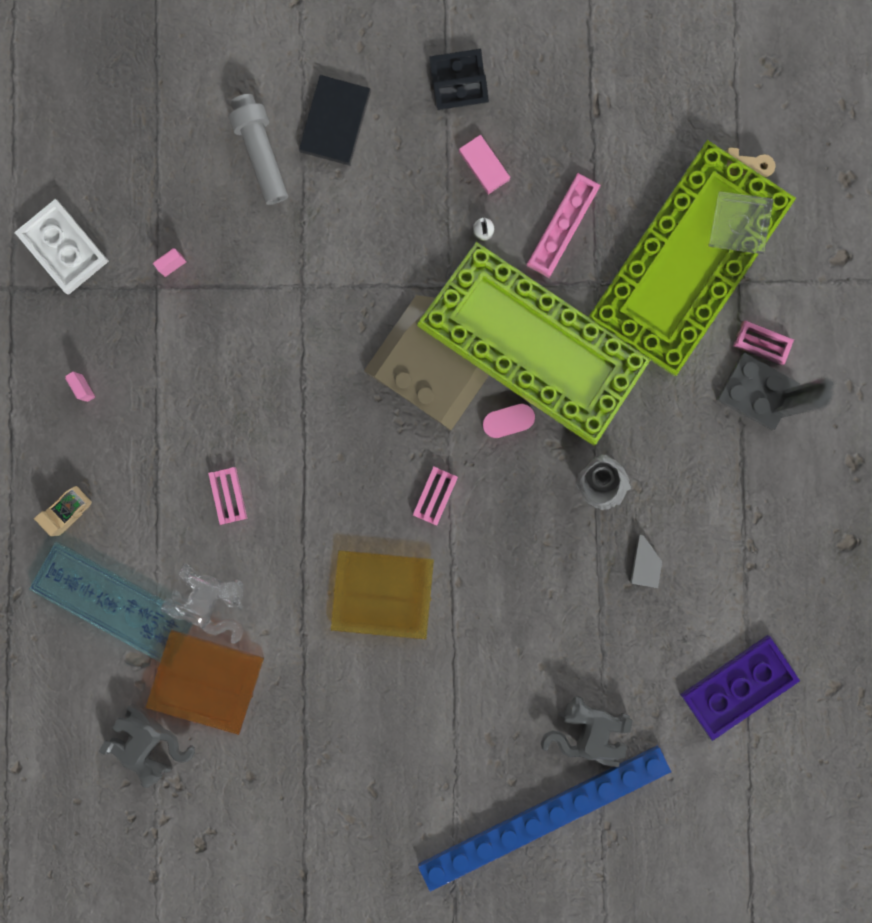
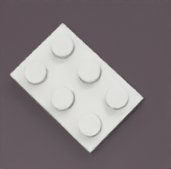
[14,199,109,295]

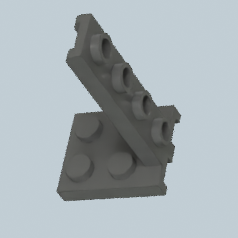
[717,353,835,430]

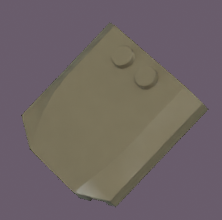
[364,295,489,431]

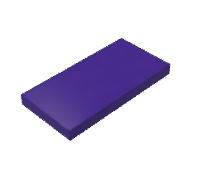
[680,635,800,741]

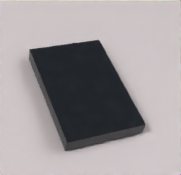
[299,75,371,166]

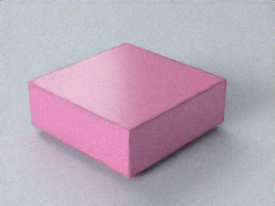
[153,248,186,277]
[65,372,95,402]

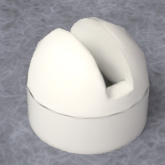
[473,218,494,241]

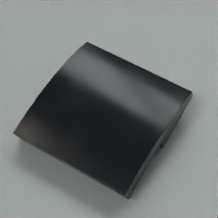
[429,48,489,111]

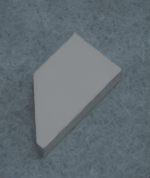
[630,535,662,588]

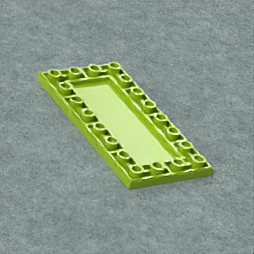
[588,140,796,376]
[417,242,651,446]

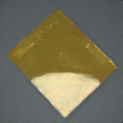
[331,550,434,639]

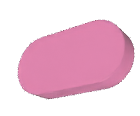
[483,404,535,438]

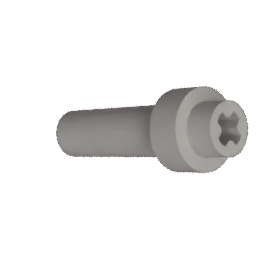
[229,94,288,205]

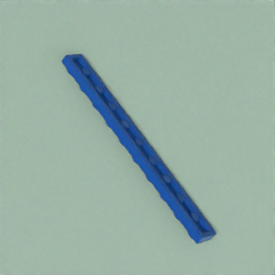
[418,745,671,892]

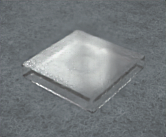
[708,191,774,254]

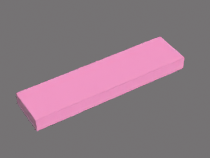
[526,173,601,278]

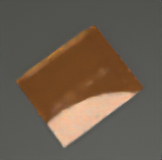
[145,630,264,735]

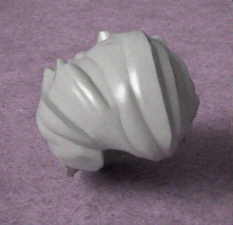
[576,454,631,510]

